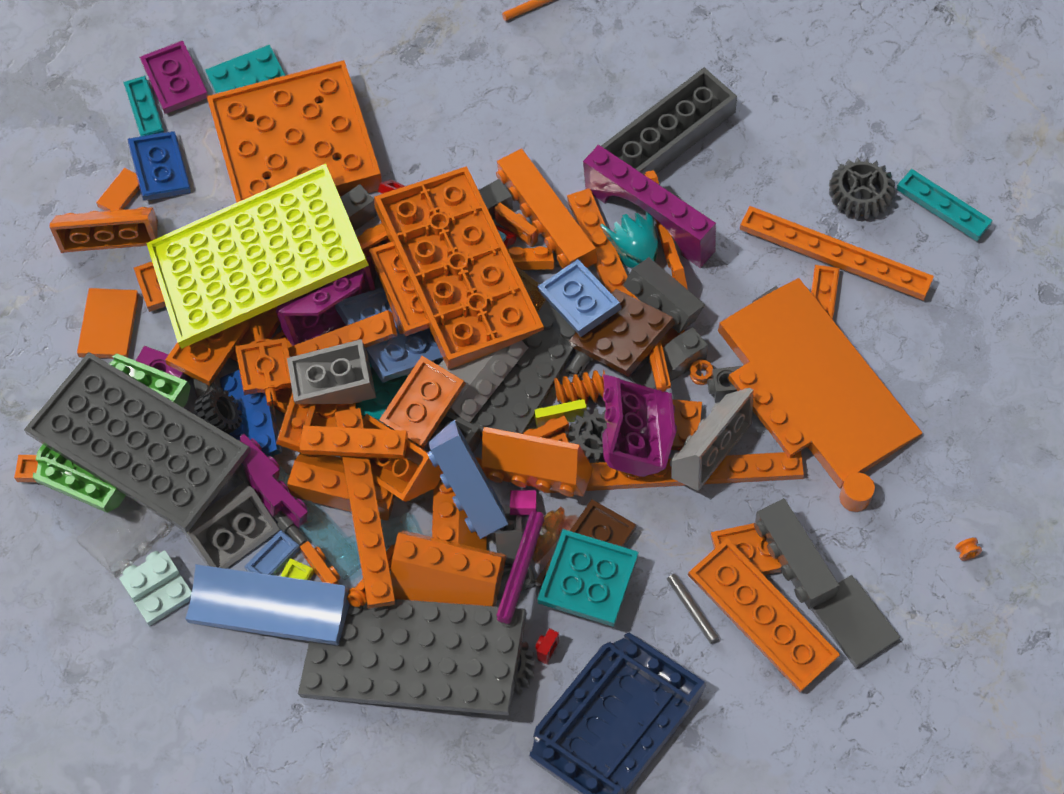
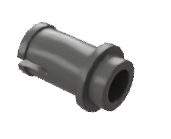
[565,350,593,378]

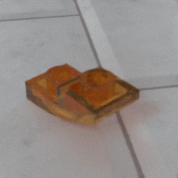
[532,507,565,564]

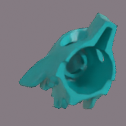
[600,211,658,269]

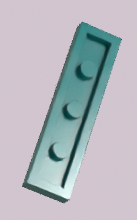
[896,168,993,242]

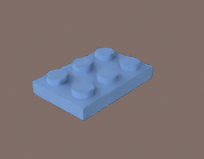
[537,259,622,337]

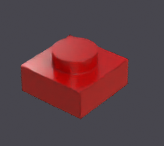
[535,628,559,665]

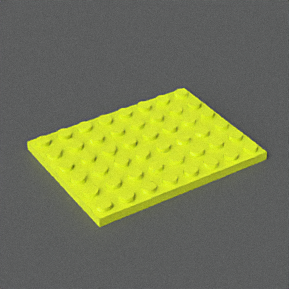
[146,164,369,349]

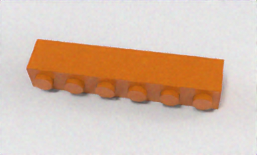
[496,148,597,269]

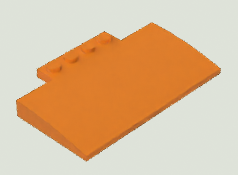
[369,166,544,370]
[718,278,922,489]

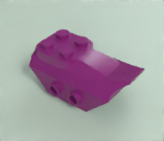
[276,256,377,346]
[602,374,677,477]

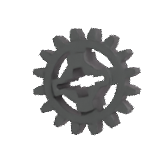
[568,408,607,463]

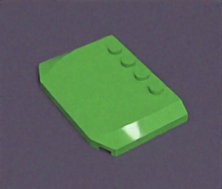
[33,354,191,513]

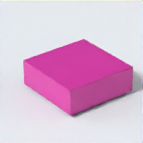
[510,490,537,515]

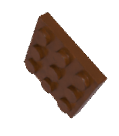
[569,289,675,377]

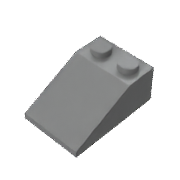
[287,339,376,404]

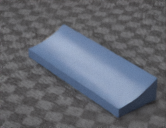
[186,564,350,645]

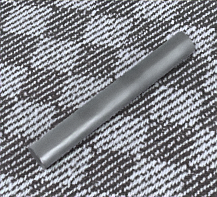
[667,573,719,644]

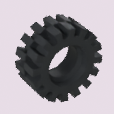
[195,387,242,434]

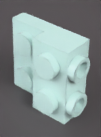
[119,550,192,626]

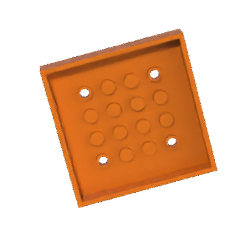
[207,60,382,203]

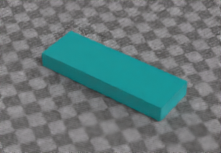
[123,75,164,136]

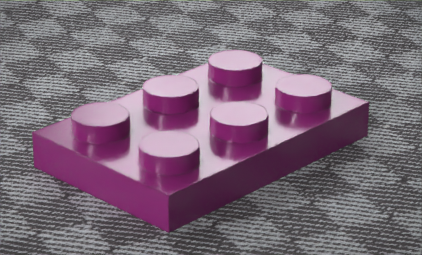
[140,40,208,114]

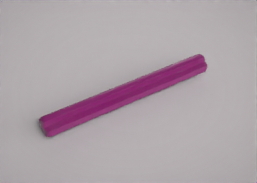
[497,511,544,624]

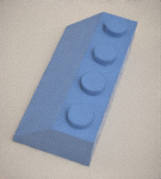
[427,420,508,539]

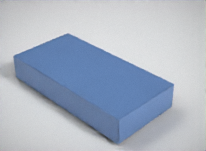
[244,530,300,575]

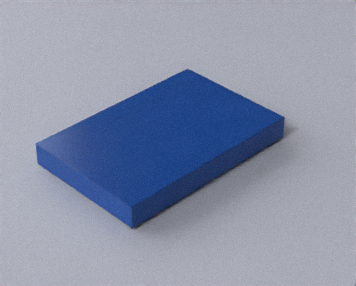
[128,131,191,201]

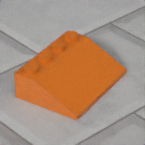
[390,531,507,607]

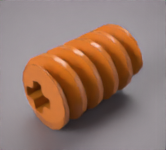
[554,369,605,405]

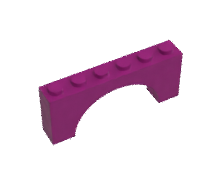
[583,144,716,269]

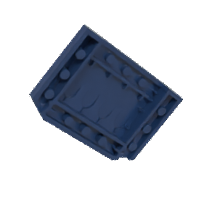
[529,632,706,794]

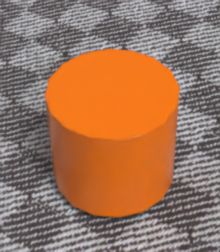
[839,472,875,512]

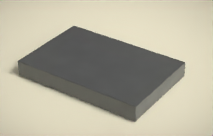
[811,575,900,669]

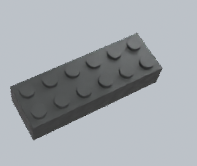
[601,67,737,175]

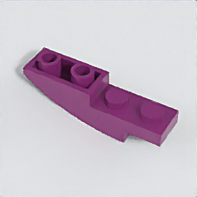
[240,434,308,528]

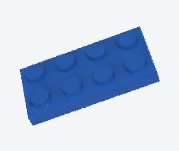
[220,370,282,465]

